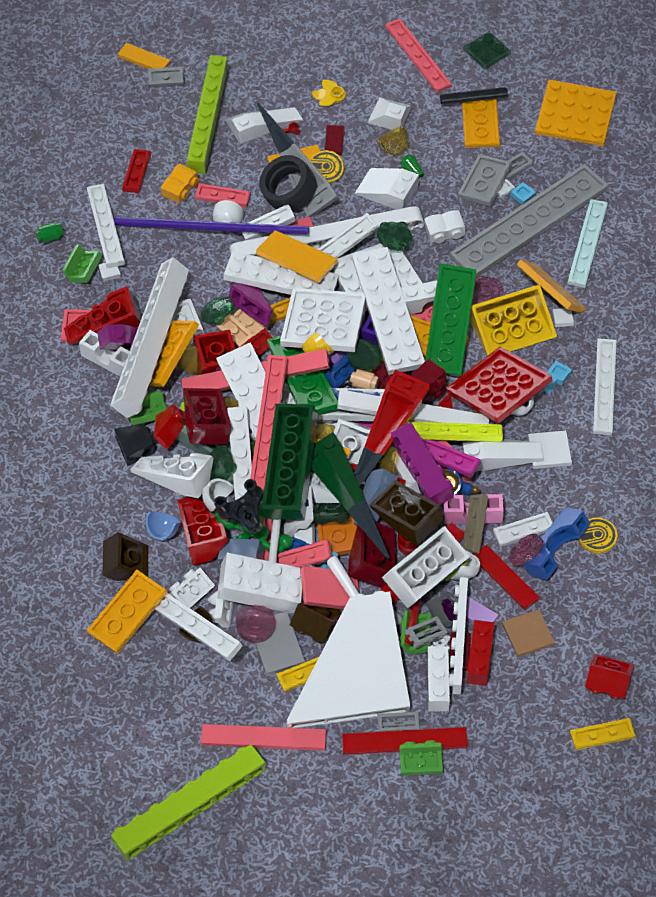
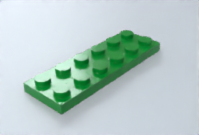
[425,263,477,377]
[267,335,338,415]

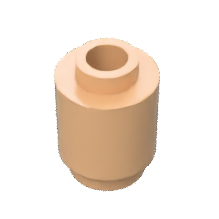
[350,369,379,389]

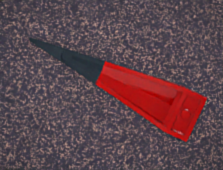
[342,369,430,508]

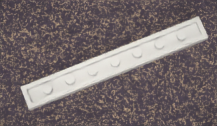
[337,389,489,424]

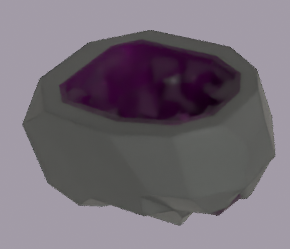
[426,594,457,628]

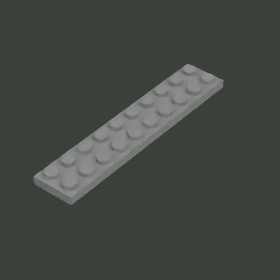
[450,164,609,278]

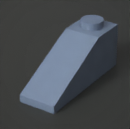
[354,468,398,526]

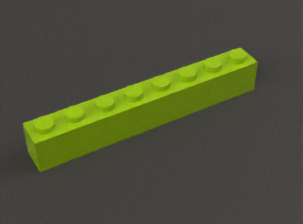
[187,55,228,174]
[111,744,266,862]

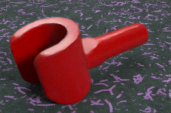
[283,122,301,135]

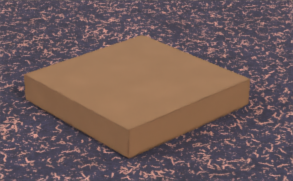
[502,609,555,658]

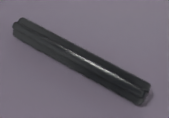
[439,87,508,104]

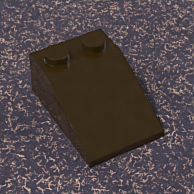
[370,480,443,546]

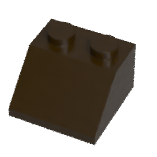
[102,532,148,581]
[289,601,342,643]

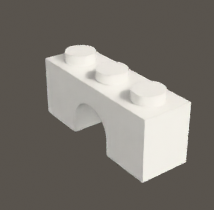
[401,281,437,315]
[79,330,130,377]
[427,646,450,711]

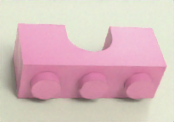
[443,494,503,524]

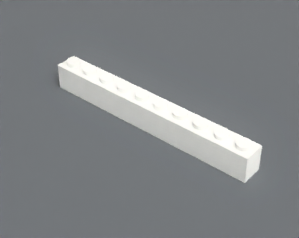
[110,257,189,418]

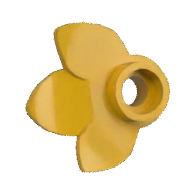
[311,80,346,106]

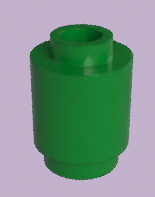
[35,222,64,244]

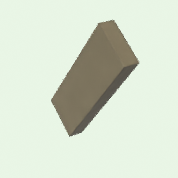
[463,494,488,554]

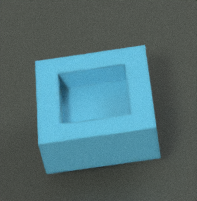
[510,182,536,205]

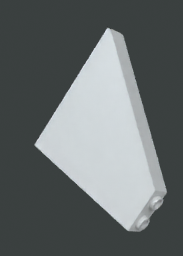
[287,591,410,728]

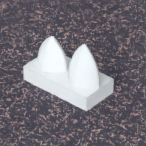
[208,586,233,628]

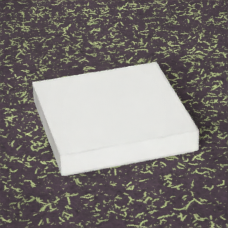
[528,431,572,469]

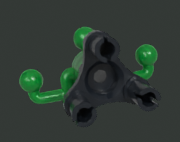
[213,479,293,554]

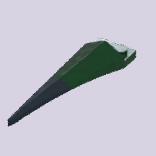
[311,432,389,559]

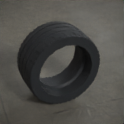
[259,155,317,212]

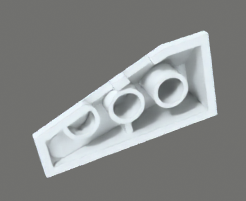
[225,108,303,144]
[462,439,544,471]
[130,453,213,498]

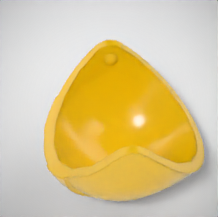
[302,333,334,355]

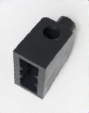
[114,423,158,466]

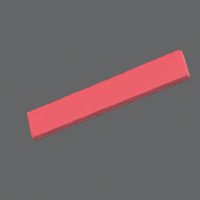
[385,18,452,93]
[201,724,326,751]

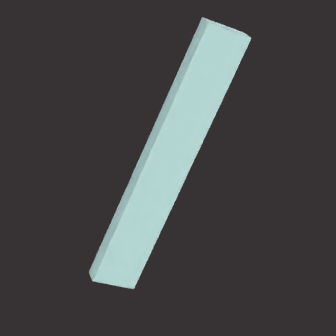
[567,199,608,288]

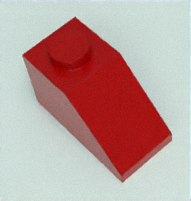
[154,404,185,449]

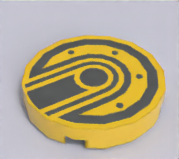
[310,150,344,184]
[578,518,618,554]

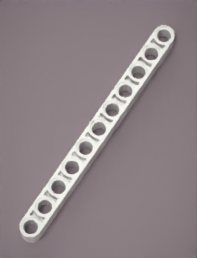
[230,206,424,258]

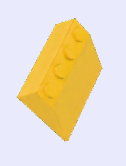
[469,284,557,356]

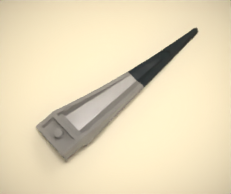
[257,103,339,218]

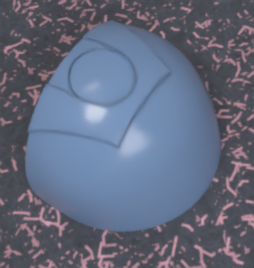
[146,511,181,541]

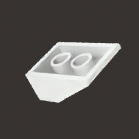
[355,168,419,210]

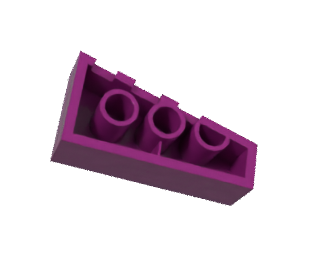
[390,422,454,505]

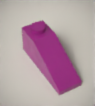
[228,283,272,327]
[97,324,138,349]

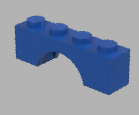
[522,507,590,580]

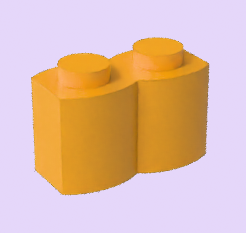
[161,163,199,204]

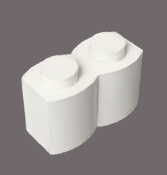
[424,210,465,243]

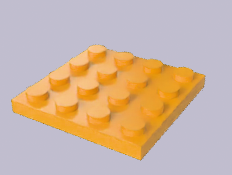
[535,79,617,146]

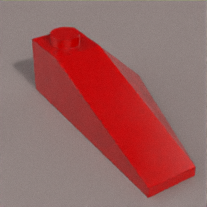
[64,286,141,344]
[177,497,228,565]

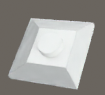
[368,98,412,132]
[334,418,371,464]

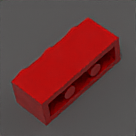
[466,620,494,686]

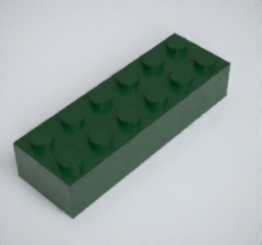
[261,404,318,520]

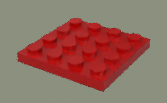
[446,346,553,424]

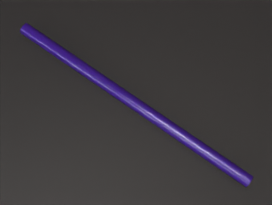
[114,217,310,235]

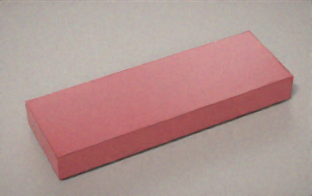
[195,183,251,208]
[276,539,332,568]

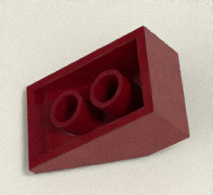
[411,359,446,405]
[183,388,232,444]
[348,521,395,588]

